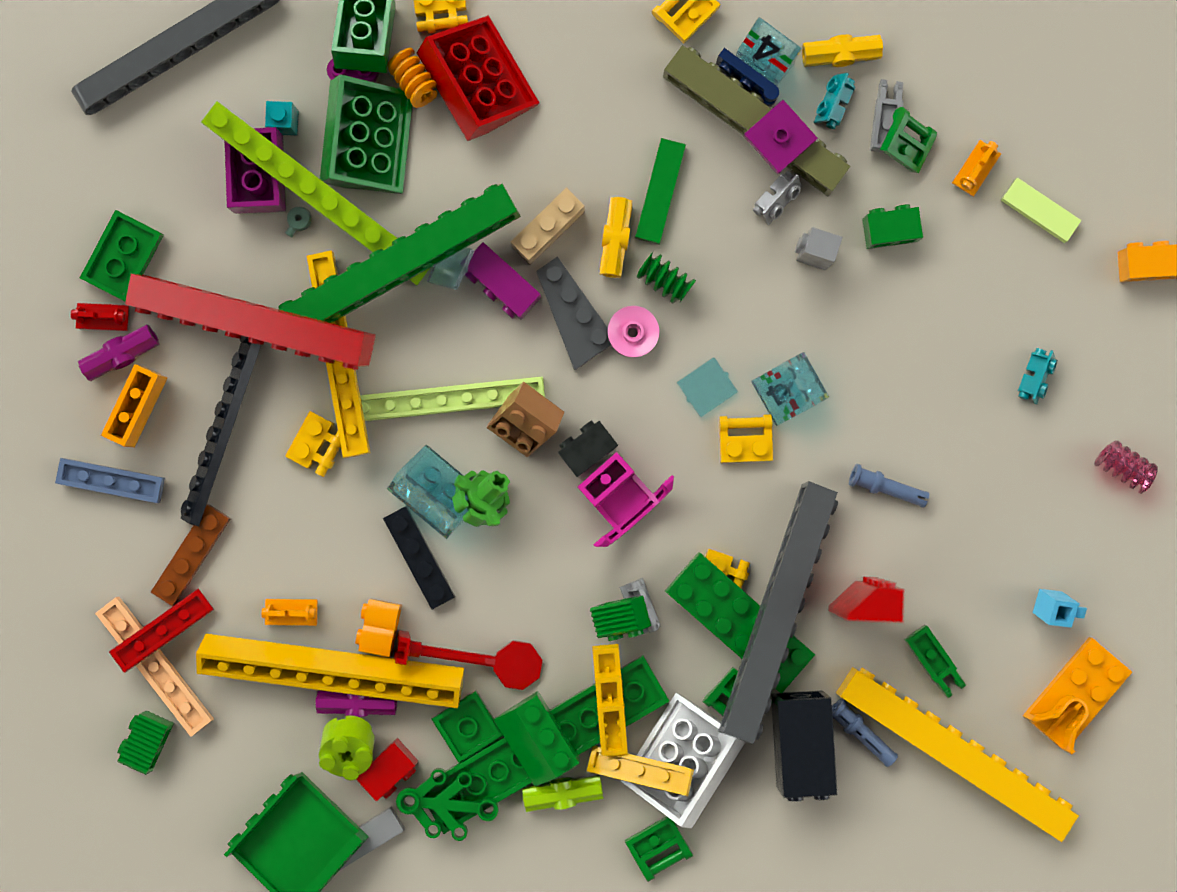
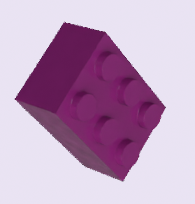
[224,127,286,214]

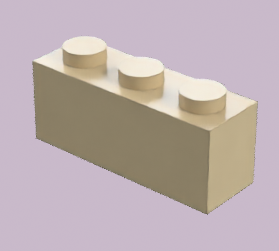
[510,187,585,265]

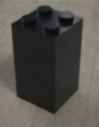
[771,690,837,802]

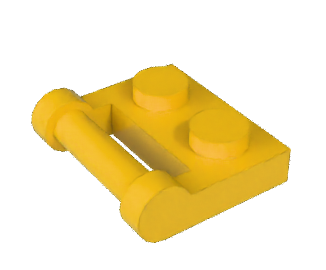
[651,0,721,44]
[719,414,773,463]

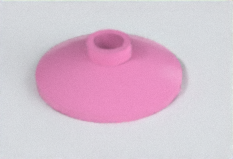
[608,306,659,357]

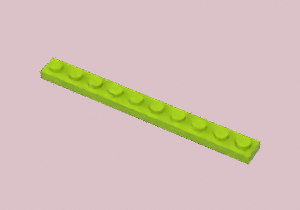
[201,101,430,286]

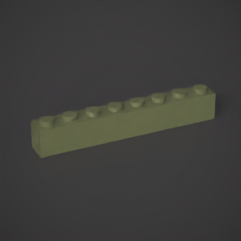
[663,45,851,196]

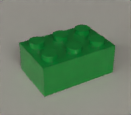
[331,0,396,73]

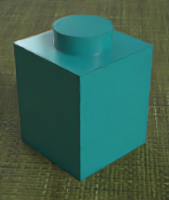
[265,101,299,136]

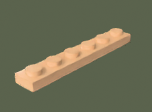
[95,596,214,737]

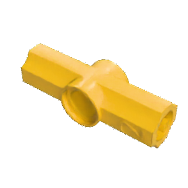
[802,34,883,67]
[599,197,632,278]

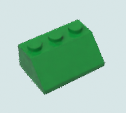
[493,691,580,786]

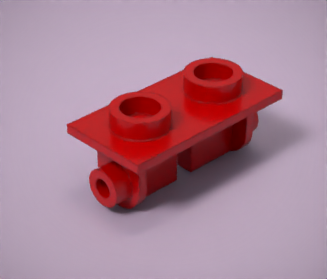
[71,303,129,331]

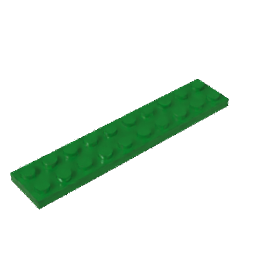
[423,655,670,834]

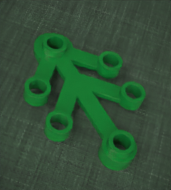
[396,768,499,841]

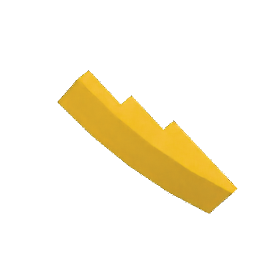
[592,644,628,756]

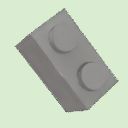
[795,227,843,270]

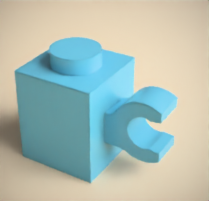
[1032,589,1087,628]

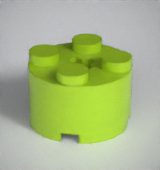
[319,715,375,780]

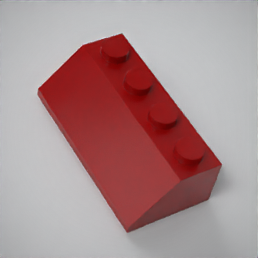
[828,576,904,623]

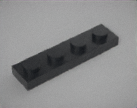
[383,506,455,610]

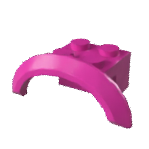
[578,452,674,547]

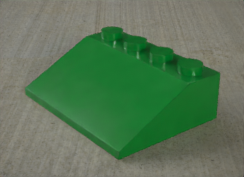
[320,74,412,194]

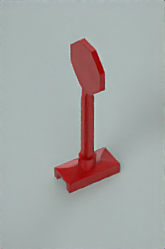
[394,630,543,690]

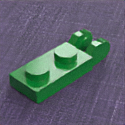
[904,625,966,698]

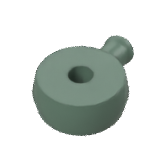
[285,207,311,238]

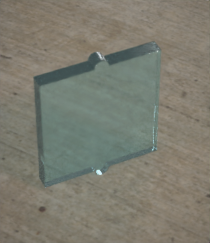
[427,248,474,290]
[677,357,738,417]

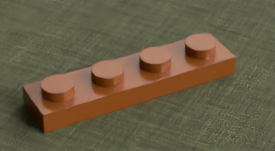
[151,504,231,606]

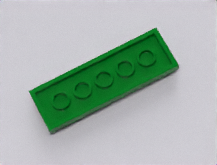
[665,552,815,694]

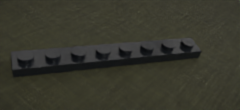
[180,335,261,526]

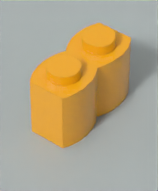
[355,598,402,657]

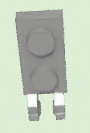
[870,79,903,152]

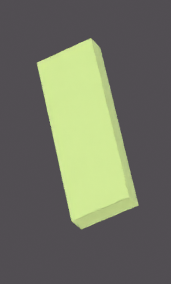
[1001,178,1082,243]

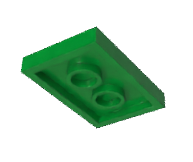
[79,209,164,302]

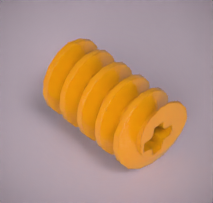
[388,48,438,108]

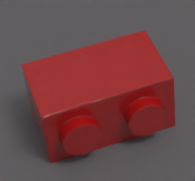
[356,738,418,802]

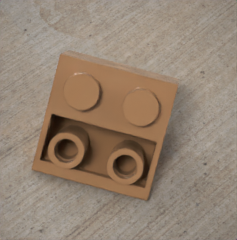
[486,382,564,457]

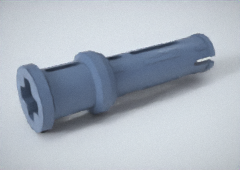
[849,464,930,508]
[832,698,898,767]

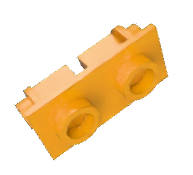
[952,140,1001,197]
[261,599,318,626]

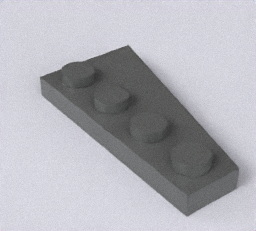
[536,257,611,371]

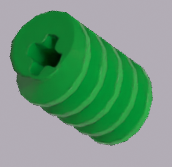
[637,252,696,304]

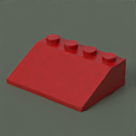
[417,15,539,141]

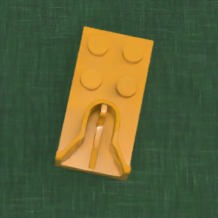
[1023,637,1132,754]

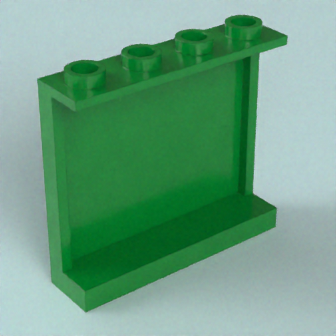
[224,772,369,892]

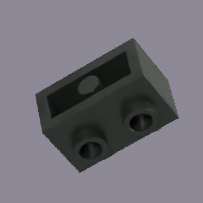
[558,420,618,477]

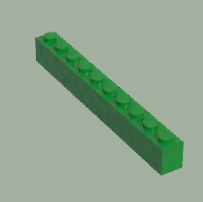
[278,184,521,323]

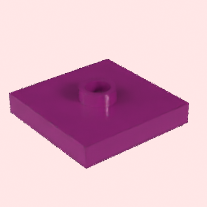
[743,100,818,174]

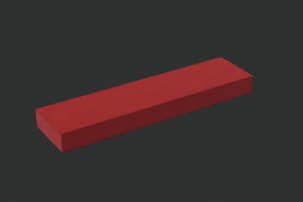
[109,588,214,673]

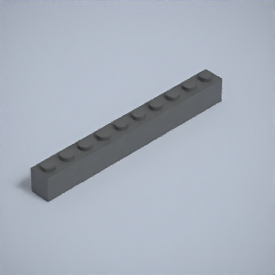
[718,481,838,744]

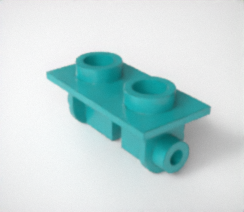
[814,73,855,129]
[1017,348,1058,404]

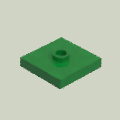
[432,690,503,763]

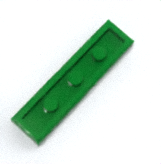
[635,138,686,245]

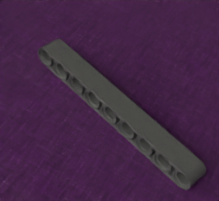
[71,0,280,115]

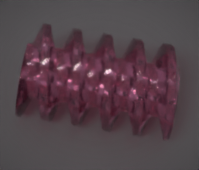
[1094,440,1158,493]

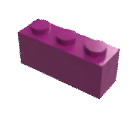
[462,242,541,320]

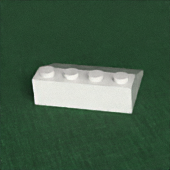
[621,693,745,828]

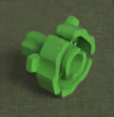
[452,470,510,527]

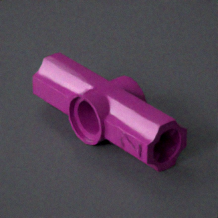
[78,324,160,381]
[315,690,397,717]

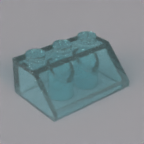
[387,444,468,539]

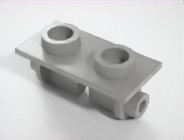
[753,171,802,225]
[620,578,661,636]

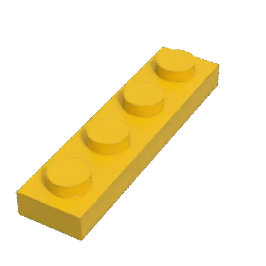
[587,746,694,796]

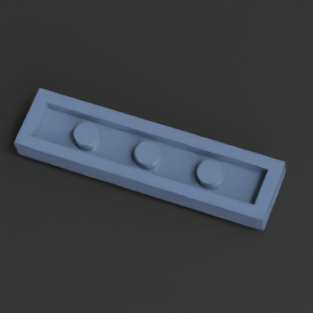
[55,458,165,503]

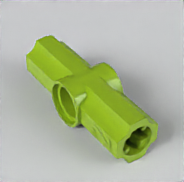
[522,775,604,812]

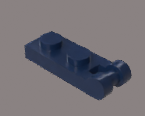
[716,47,779,107]

